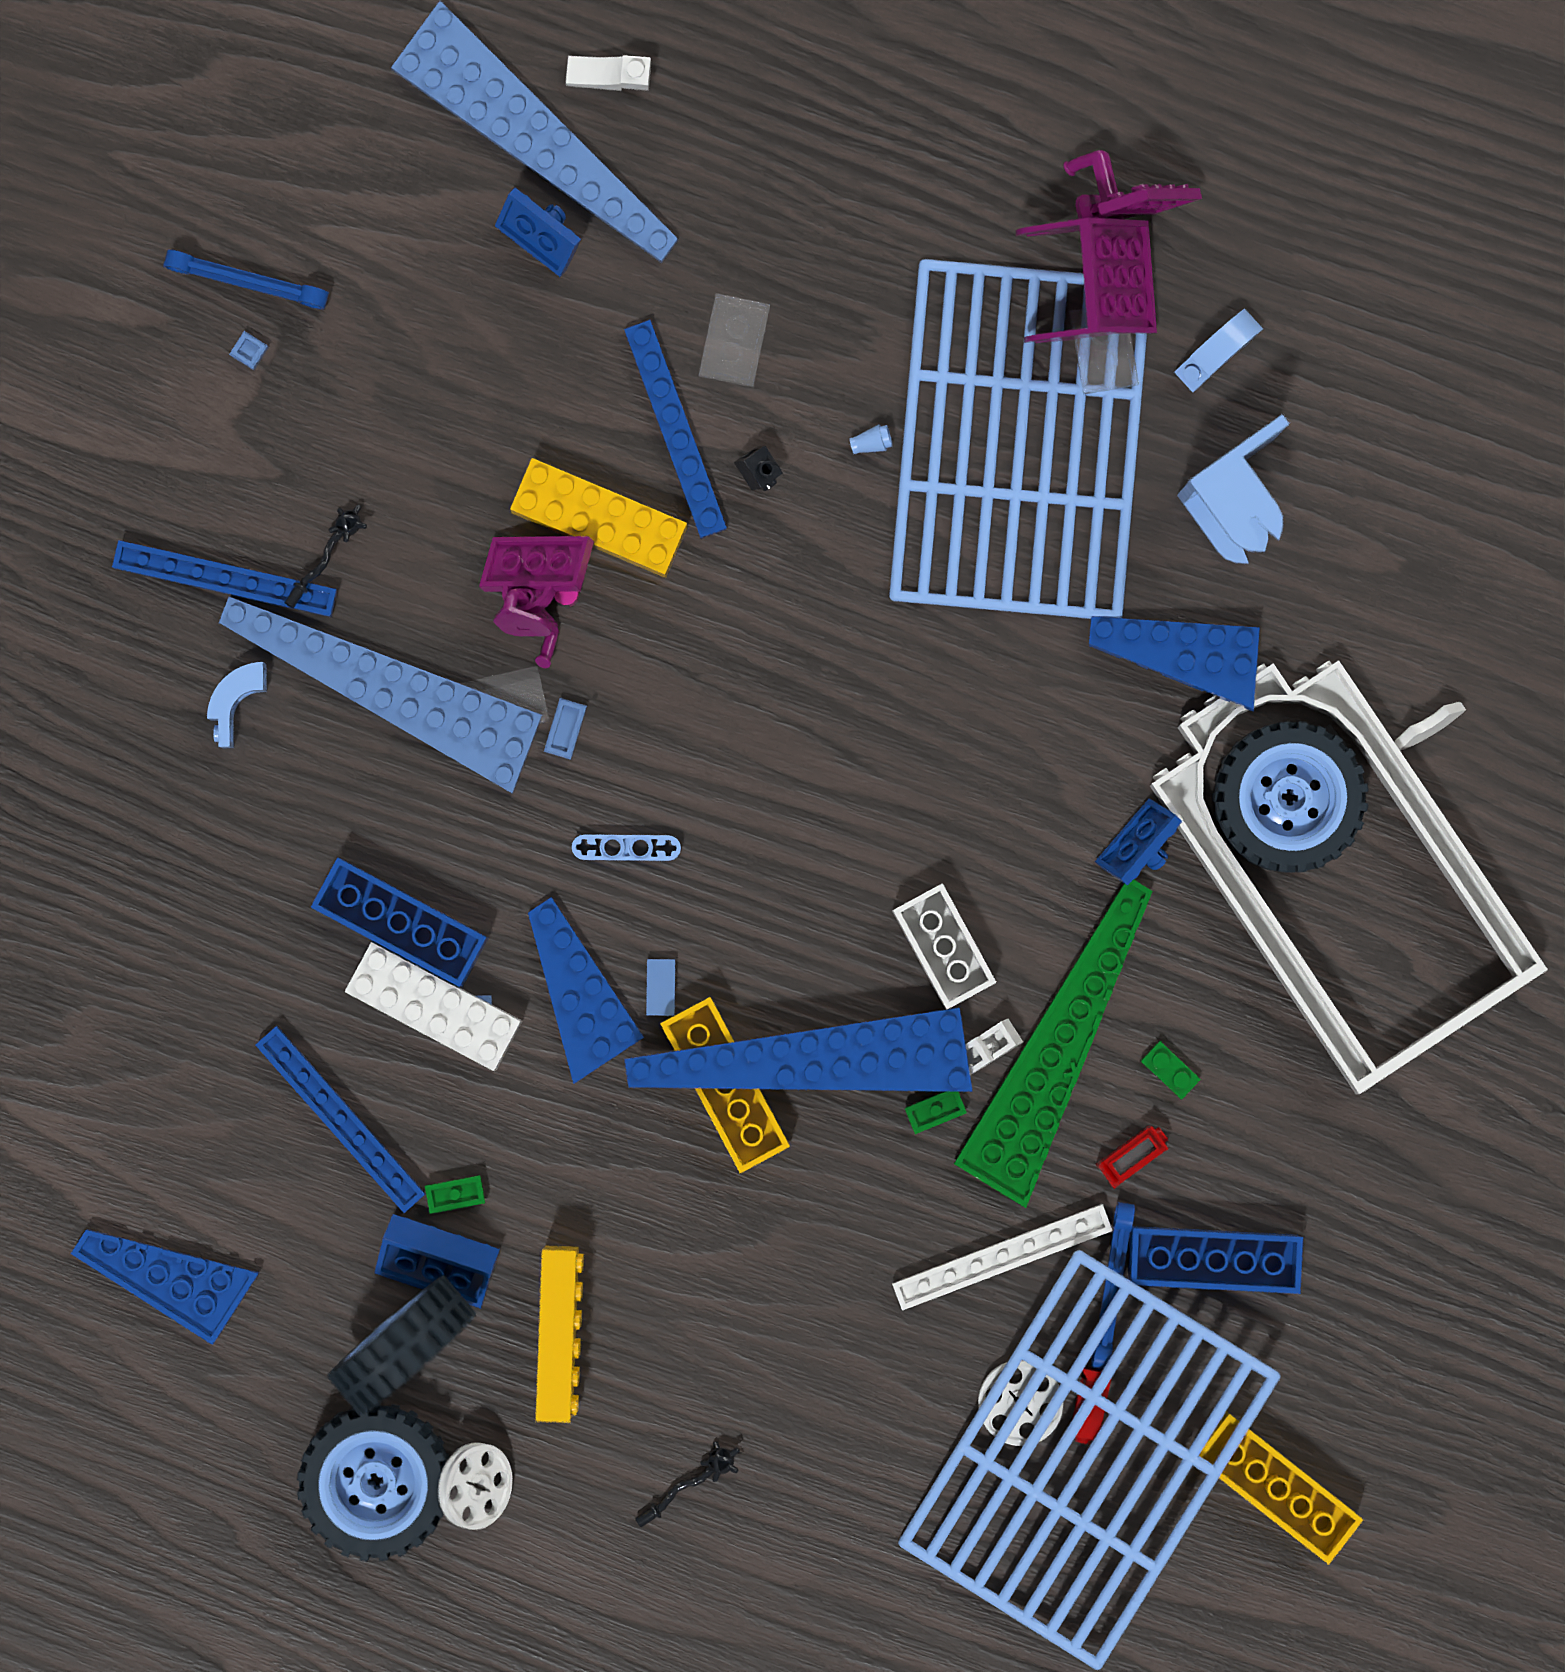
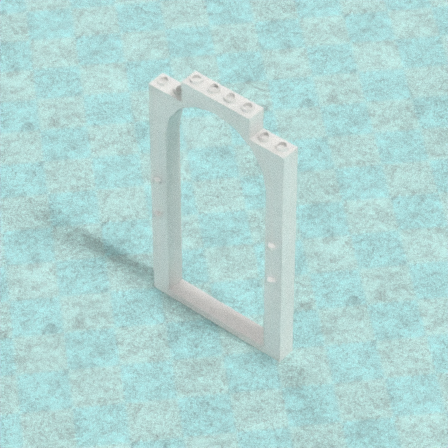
[1150,661,1548,1094]

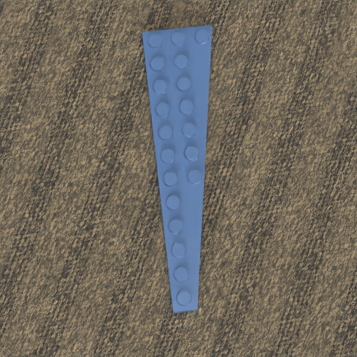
[391,1,678,263]
[219,597,543,793]

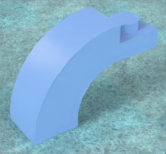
[1175,308,1263,392]
[207,662,267,748]

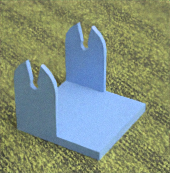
[1177,415,1289,564]

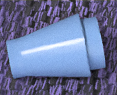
[850,424,893,454]

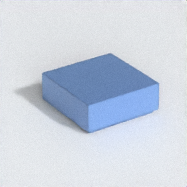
[229,331,269,370]

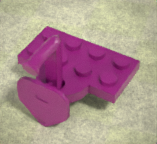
[1063,150,1202,219]
[479,536,594,669]

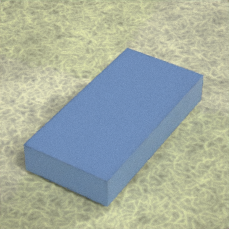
[544,698,587,760]
[646,959,675,1016]

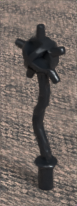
[284,505,367,609]
[635,1441,740,1527]

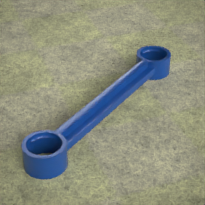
[163,250,329,310]
[1091,1202,1135,1371]

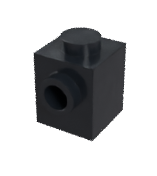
[734,445,783,491]

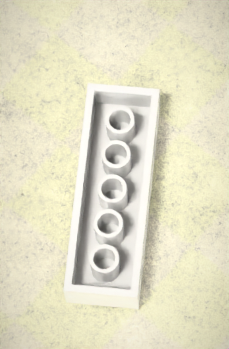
[345,942,522,1071]

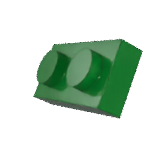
[1140,1041,1201,1100]
[904,1091,967,1134]
[425,1175,486,1214]

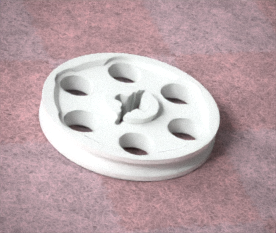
[978,1360,1063,1446]
[438,1443,512,1530]

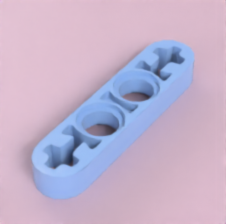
[572,835,681,861]

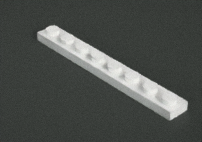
[892,1204,1113,1311]

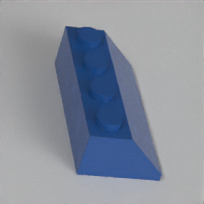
[375,1214,500,1309]

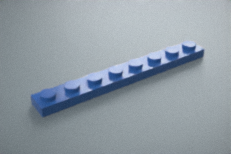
[624,320,727,539]
[112,540,338,617]
[255,1026,426,1213]

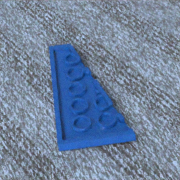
[1089,617,1260,712]
[528,897,644,1084]
[71,1229,259,1345]

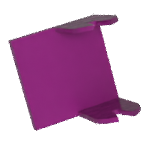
[1016,218,1157,343]

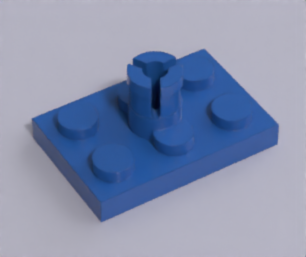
[495,188,581,277]
[1095,799,1183,885]

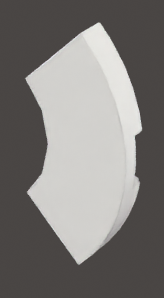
[1394,702,1466,750]

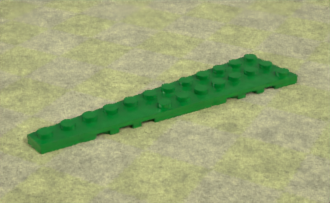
[954,880,1153,1208]

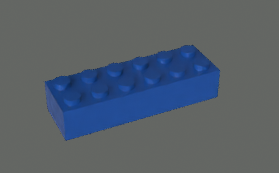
[311,858,489,987]
[1128,1226,1303,1294]

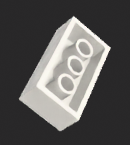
[892,884,996,1009]

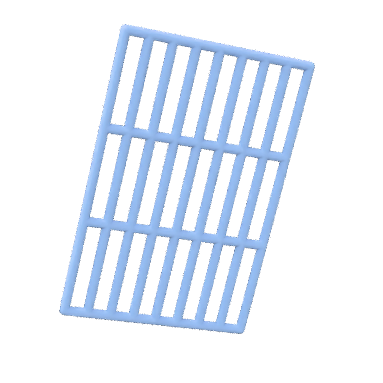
[889,259,1147,619]
[898,1250,1280,1670]

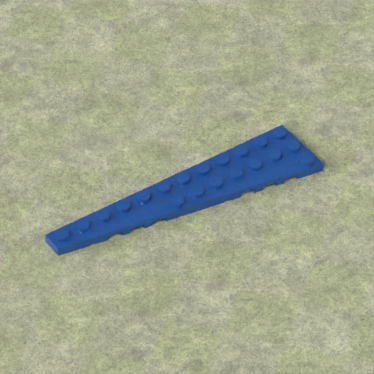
[624,1008,973,1092]

